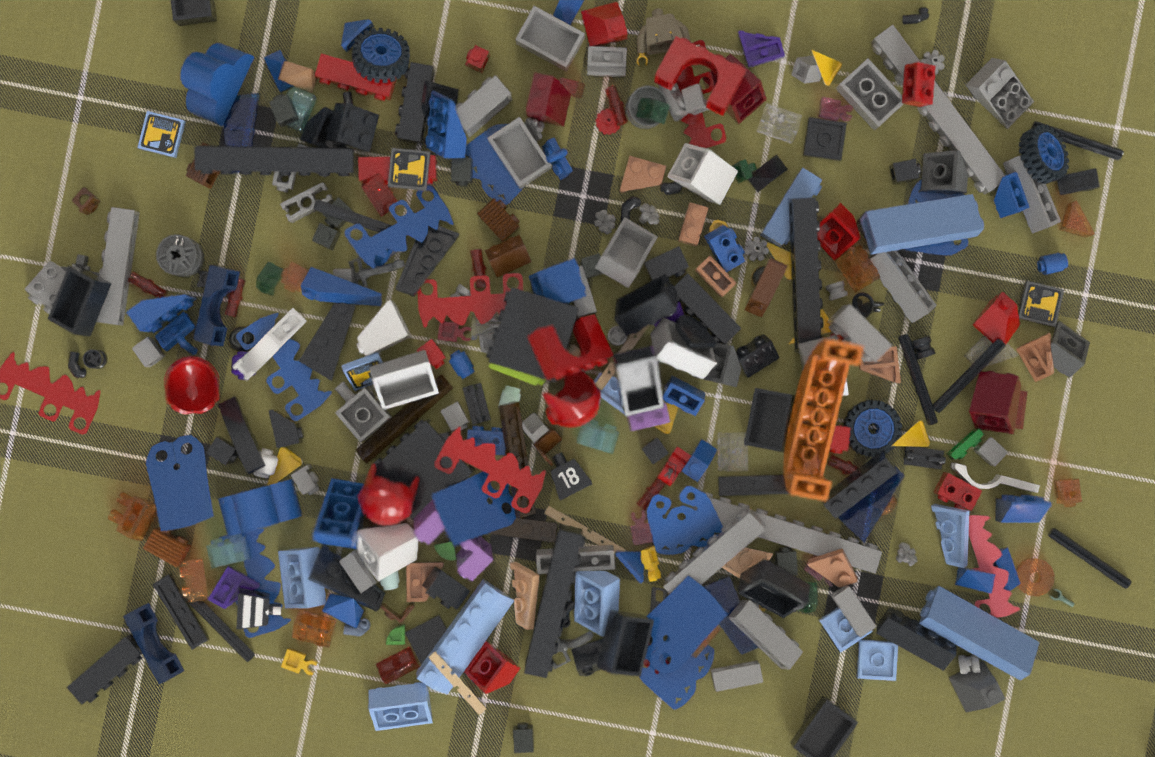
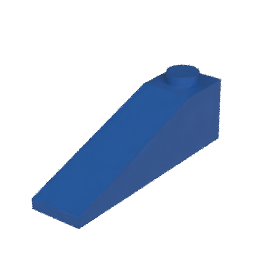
[301,267,382,306]

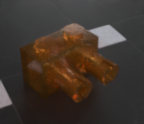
[108,492,157,541]

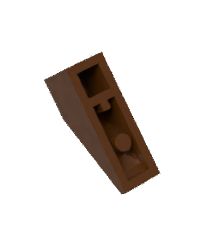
[744,257,788,318]

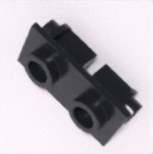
[463,383,491,425]
[903,446,946,470]

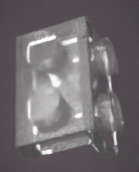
[757,103,802,143]
[717,432,748,471]

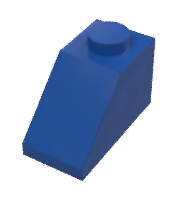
[994,171,1030,218]
[682,439,717,482]

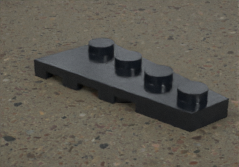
[396,226,460,297]
[299,303,356,381]
[308,544,385,612]

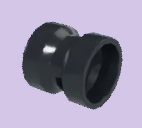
[911,336,936,360]
[83,349,108,369]

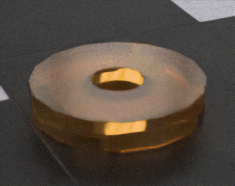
[1016,558,1054,596]

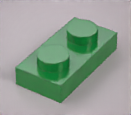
[946,428,984,460]

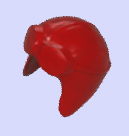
[164,356,220,414]
[542,370,601,428]
[358,463,420,525]

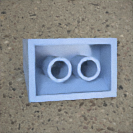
[278,547,326,608]
[574,571,620,637]
[369,682,433,731]

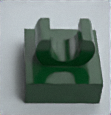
[732,159,757,184]

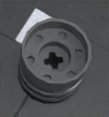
[625,86,669,129]
[156,234,205,277]

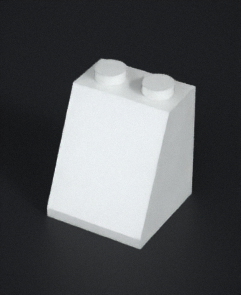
[667,143,738,205]
[357,300,412,356]
[356,523,418,581]

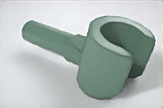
[1049,589,1075,607]

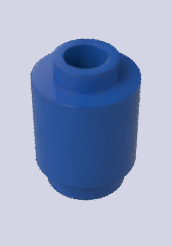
[1037,252,1068,275]
[449,350,475,380]

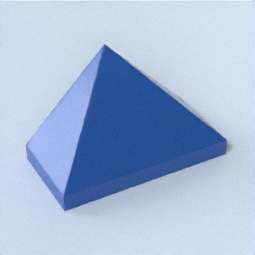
[553,0,584,25]
[341,19,374,53]
[264,50,294,93]
[615,550,644,584]
[955,567,995,593]
[322,594,364,628]

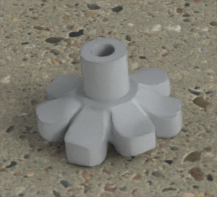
[920,50,945,75]
[524,117,545,141]
[639,203,660,225]
[594,210,616,235]
[744,237,769,261]
[896,542,917,566]

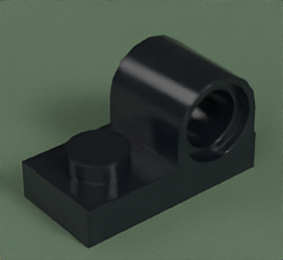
[1057,168,1101,196]

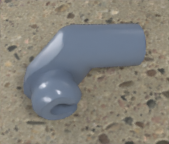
[343,618,371,636]

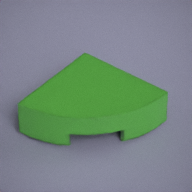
[434,541,457,560]
[386,624,406,645]

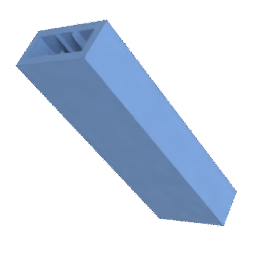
[860,194,984,254]
[919,586,1040,680]

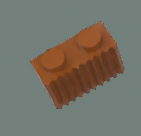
[143,527,192,567]

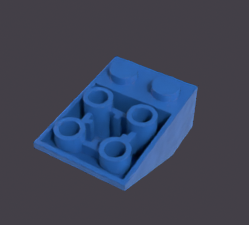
[425,91,467,158]
[529,258,587,304]
[126,294,196,333]
[995,495,1051,523]

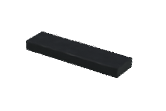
[718,474,789,496]
[152,574,209,650]

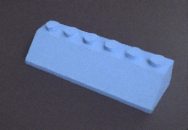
[416,579,514,694]

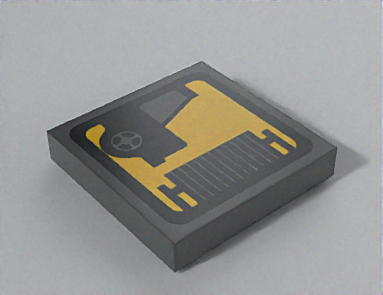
[388,148,431,191]
[1018,281,1064,327]

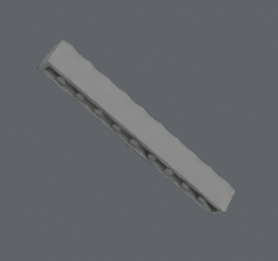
[871,25,1005,195]
[692,491,882,574]

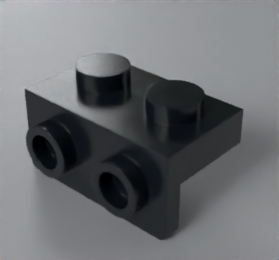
[571,638,604,676]

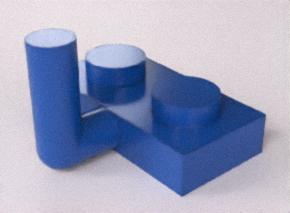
[542,138,573,180]
[155,312,198,355]

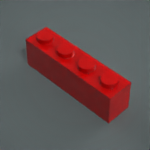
[315,53,397,101]
[358,155,437,186]

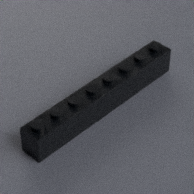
[194,145,354,176]
[788,197,824,354]
[524,524,586,678]

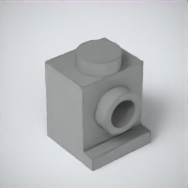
[272,172,297,193]
[291,464,320,495]

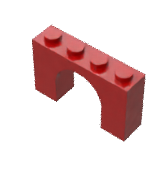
[654,36,746,116]
[528,314,614,380]

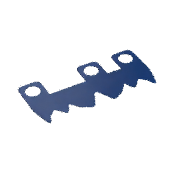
[344,185,453,268]
[236,313,332,421]
[218,529,291,638]

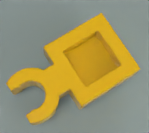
[640,546,661,582]
[281,648,318,675]

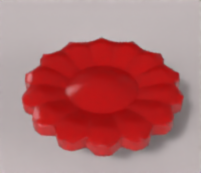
[595,109,622,135]

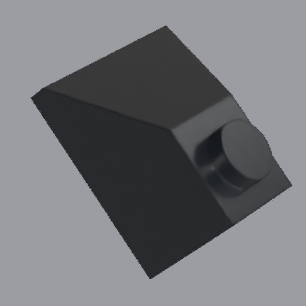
[300,107,346,148]

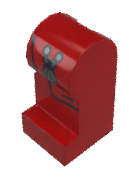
[657,446,691,486]

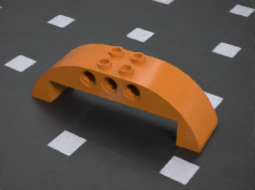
[783,338,864,501]

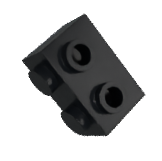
[643,246,689,281]
[422,566,470,610]

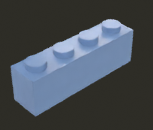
[760,168,822,247]

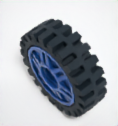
[352,28,410,83]
[1019,124,1069,184]
[843,400,902,457]

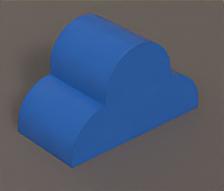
[181,43,254,126]
[313,478,364,549]
[218,479,303,536]

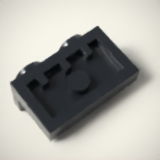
[736,334,780,378]

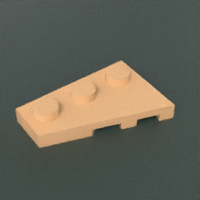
[721,547,773,578]
[510,562,539,630]

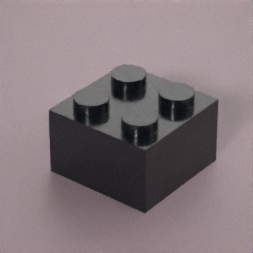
[326,103,379,152]

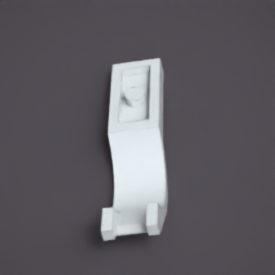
[233,308,307,381]
[950,462,1040,493]

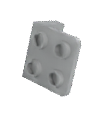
[25,261,66,314]

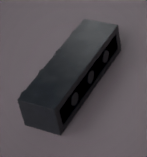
[395,62,435,145]
[674,274,742,344]
[822,451,897,519]
[876,607,957,671]
[67,634,143,705]

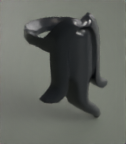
[852,292,885,319]

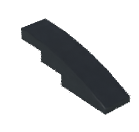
[218,396,266,475]

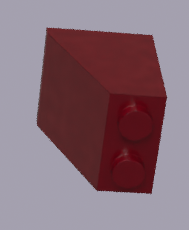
[702,53,767,125]
[526,72,573,127]
[969,371,1021,434]

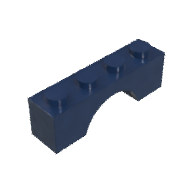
[193,265,240,346]
[123,603,184,684]

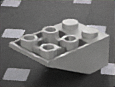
[966,58,1034,129]

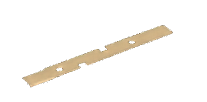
[596,325,649,390]
[544,506,626,554]
[428,652,486,715]

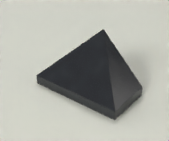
[748,155,788,193]

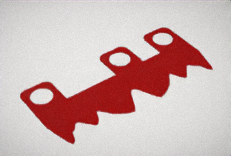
[663,40,726,149]
[417,273,523,328]
[0,352,100,435]
[434,427,546,513]

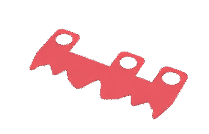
[969,515,1020,618]

